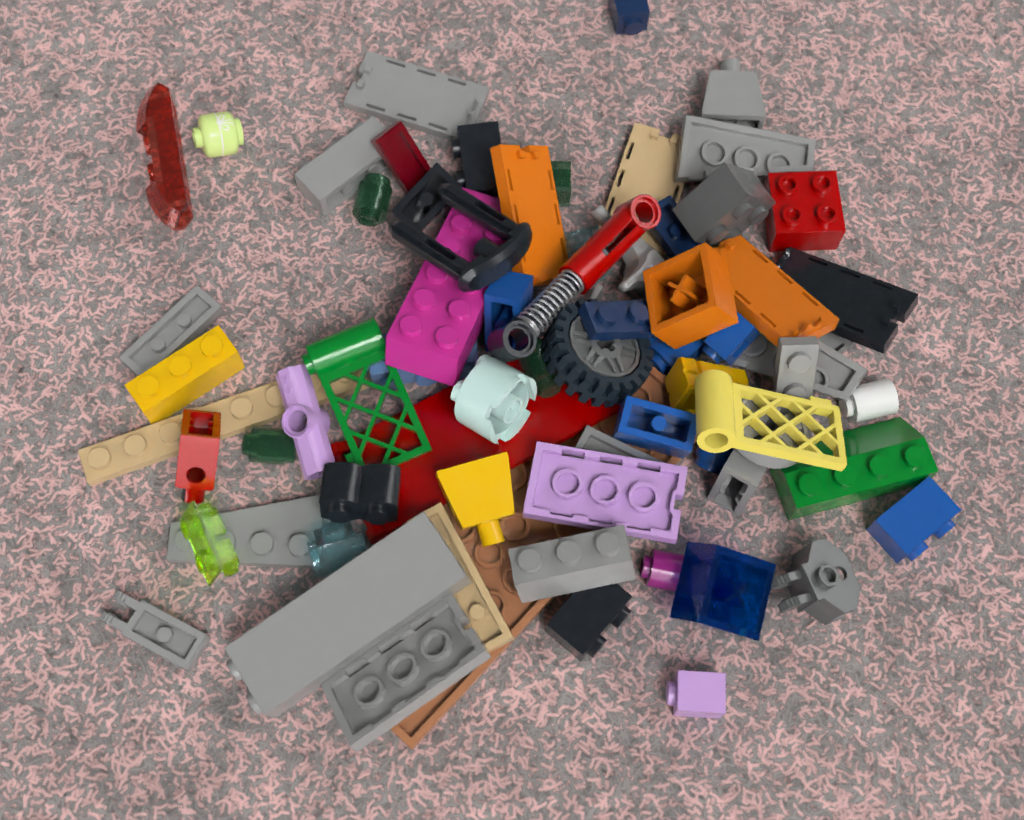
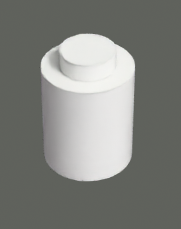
[839,378,899,423]

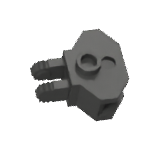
[768,538,861,625]

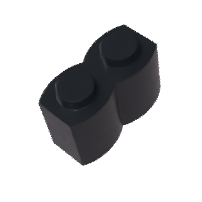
[319,462,401,525]

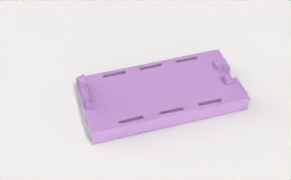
[523,441,688,544]

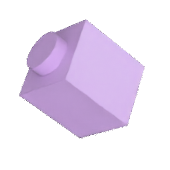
[666,670,726,719]

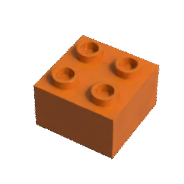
[643,242,739,349]

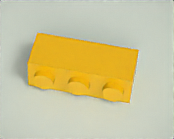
[124,325,245,424]

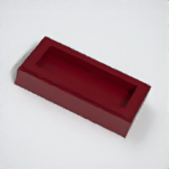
[371,121,431,194]

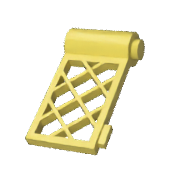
[694,369,847,472]

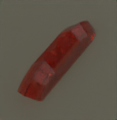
[136,82,194,231]

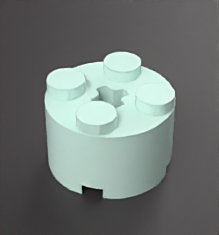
[451,354,537,444]

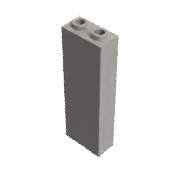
[224,511,472,718]

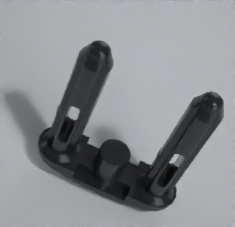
[388,183,533,292]

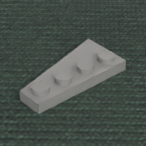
[166,495,324,569]

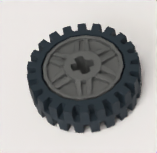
[542,298,654,408]

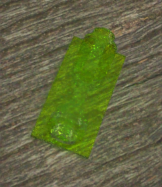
[180,501,240,586]

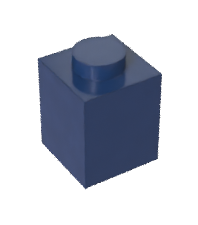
[607,0,650,35]

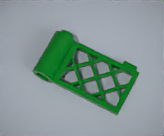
[301,317,432,466]

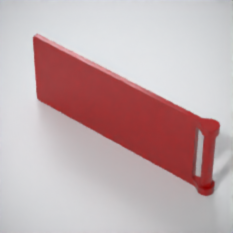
[331,337,620,544]

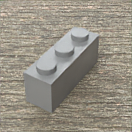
[294,116,388,216]
[508,524,636,603]

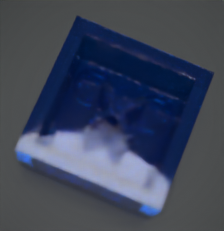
[670,541,776,641]

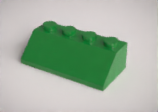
[769,417,939,521]

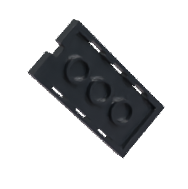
[776,247,918,354]

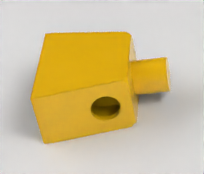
[435,452,514,547]

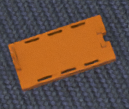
[490,144,568,288]
[713,235,840,347]

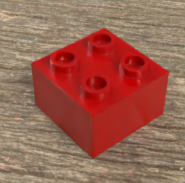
[763,170,846,252]

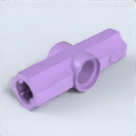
[276,364,335,480]

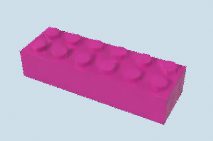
[385,187,505,387]

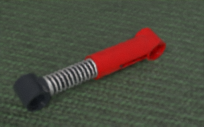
[487,194,662,363]

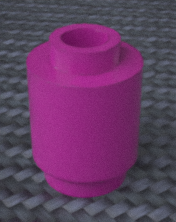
[639,549,698,593]

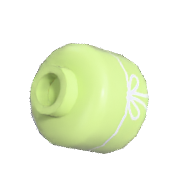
[192,111,244,158]

